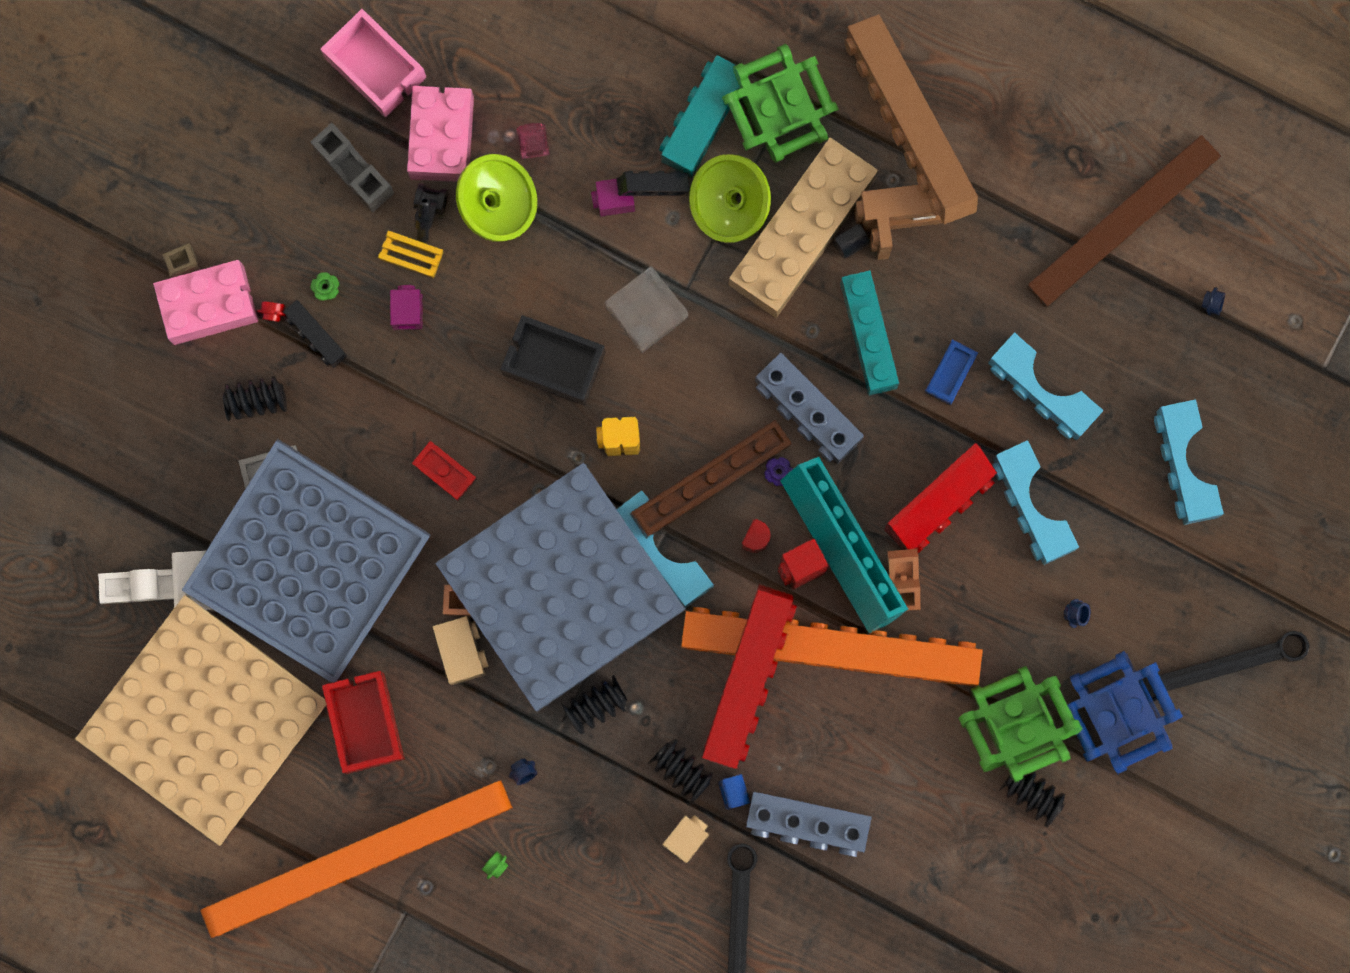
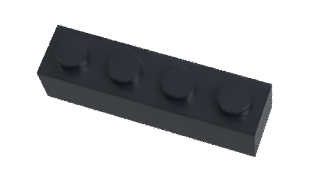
[616,171,690,196]
[283,300,347,368]

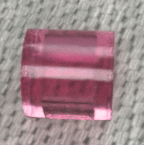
[517,123,550,159]

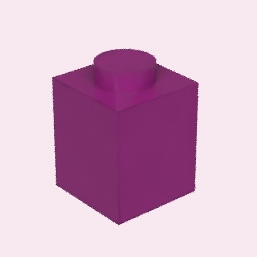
[591,179,635,216]
[390,285,423,330]

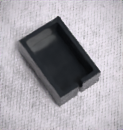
[500,315,606,406]

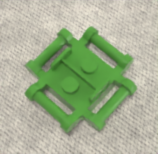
[722,44,839,163]
[959,666,1083,782]

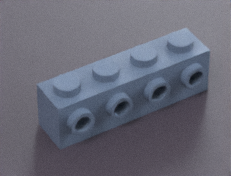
[755,353,864,464]
[746,792,871,857]

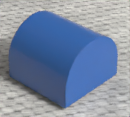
[718,774,750,810]

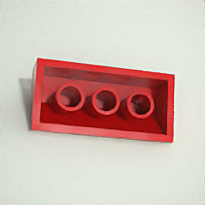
[884,443,997,554]

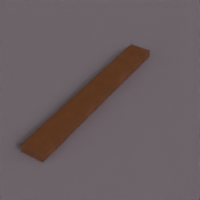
[1027,135,1221,308]

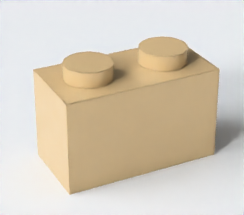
[432,616,489,685]
[663,815,709,863]

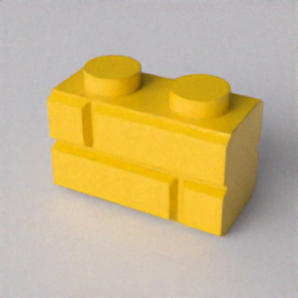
[597,417,640,456]

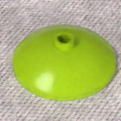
[456,154,537,242]
[689,154,771,243]

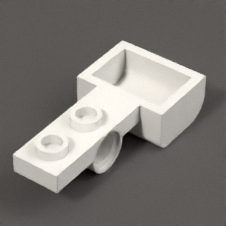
[98,551,216,612]

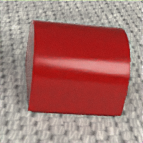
[741,519,771,553]

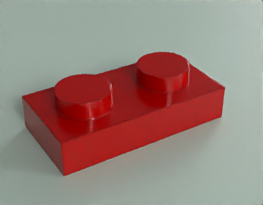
[412,441,477,501]

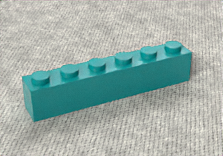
[780,457,909,633]

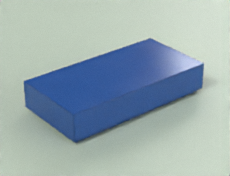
[925,339,978,406]

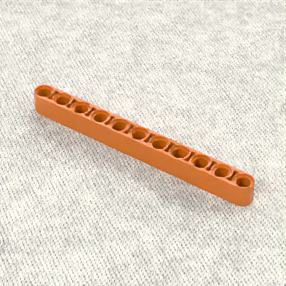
[200,780,513,938]

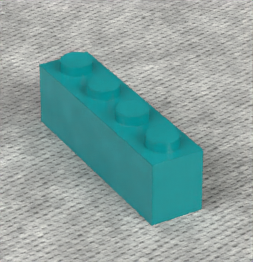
[659,55,740,178]
[840,270,899,396]

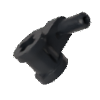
[413,183,448,243]

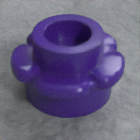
[764,457,793,486]

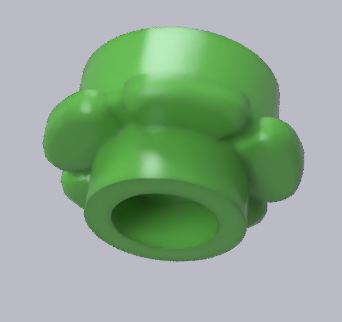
[311,272,340,301]
[481,851,508,879]

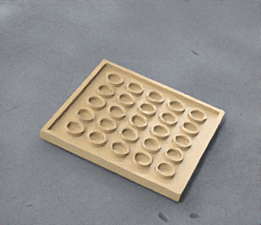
[75,595,326,846]

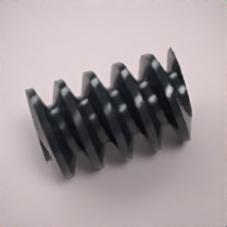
[223,376,287,422]
[561,675,627,734]
[647,739,713,804]
[999,771,1065,828]

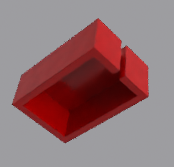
[322,671,405,774]

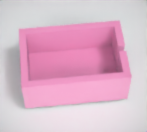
[321,9,427,118]
[407,86,474,182]
[153,260,259,345]

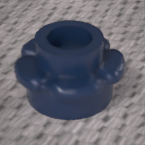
[1202,287,1225,316]
[1064,599,1091,628]
[509,758,537,785]

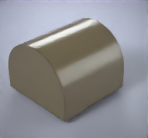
[162,243,201,278]

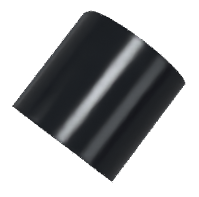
[832,224,870,260]

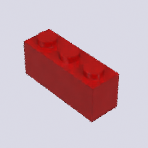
[777,538,828,590]

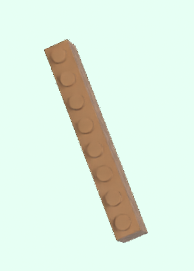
[844,15,978,224]

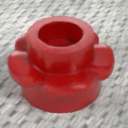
[258,301,286,322]

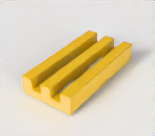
[378,231,444,279]

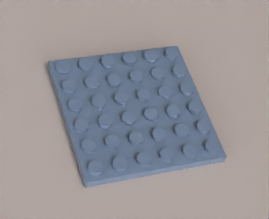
[182,439,431,683]
[435,463,685,712]

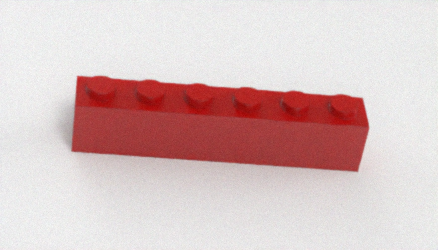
[702,584,797,769]

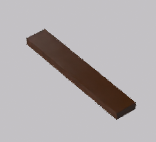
[630,420,792,539]

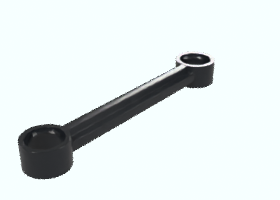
[1151,631,1309,702]
[727,844,757,973]

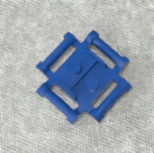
[1067,651,1183,774]

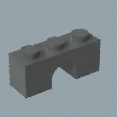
[310,123,394,213]

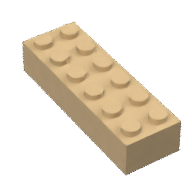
[729,137,878,318]

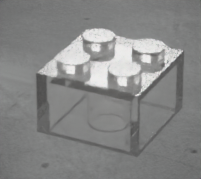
[605,266,688,353]

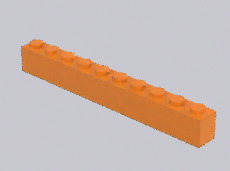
[681,607,983,687]

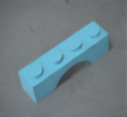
[988,332,1104,441]
[1154,399,1224,525]
[992,440,1079,565]
[616,490,714,608]

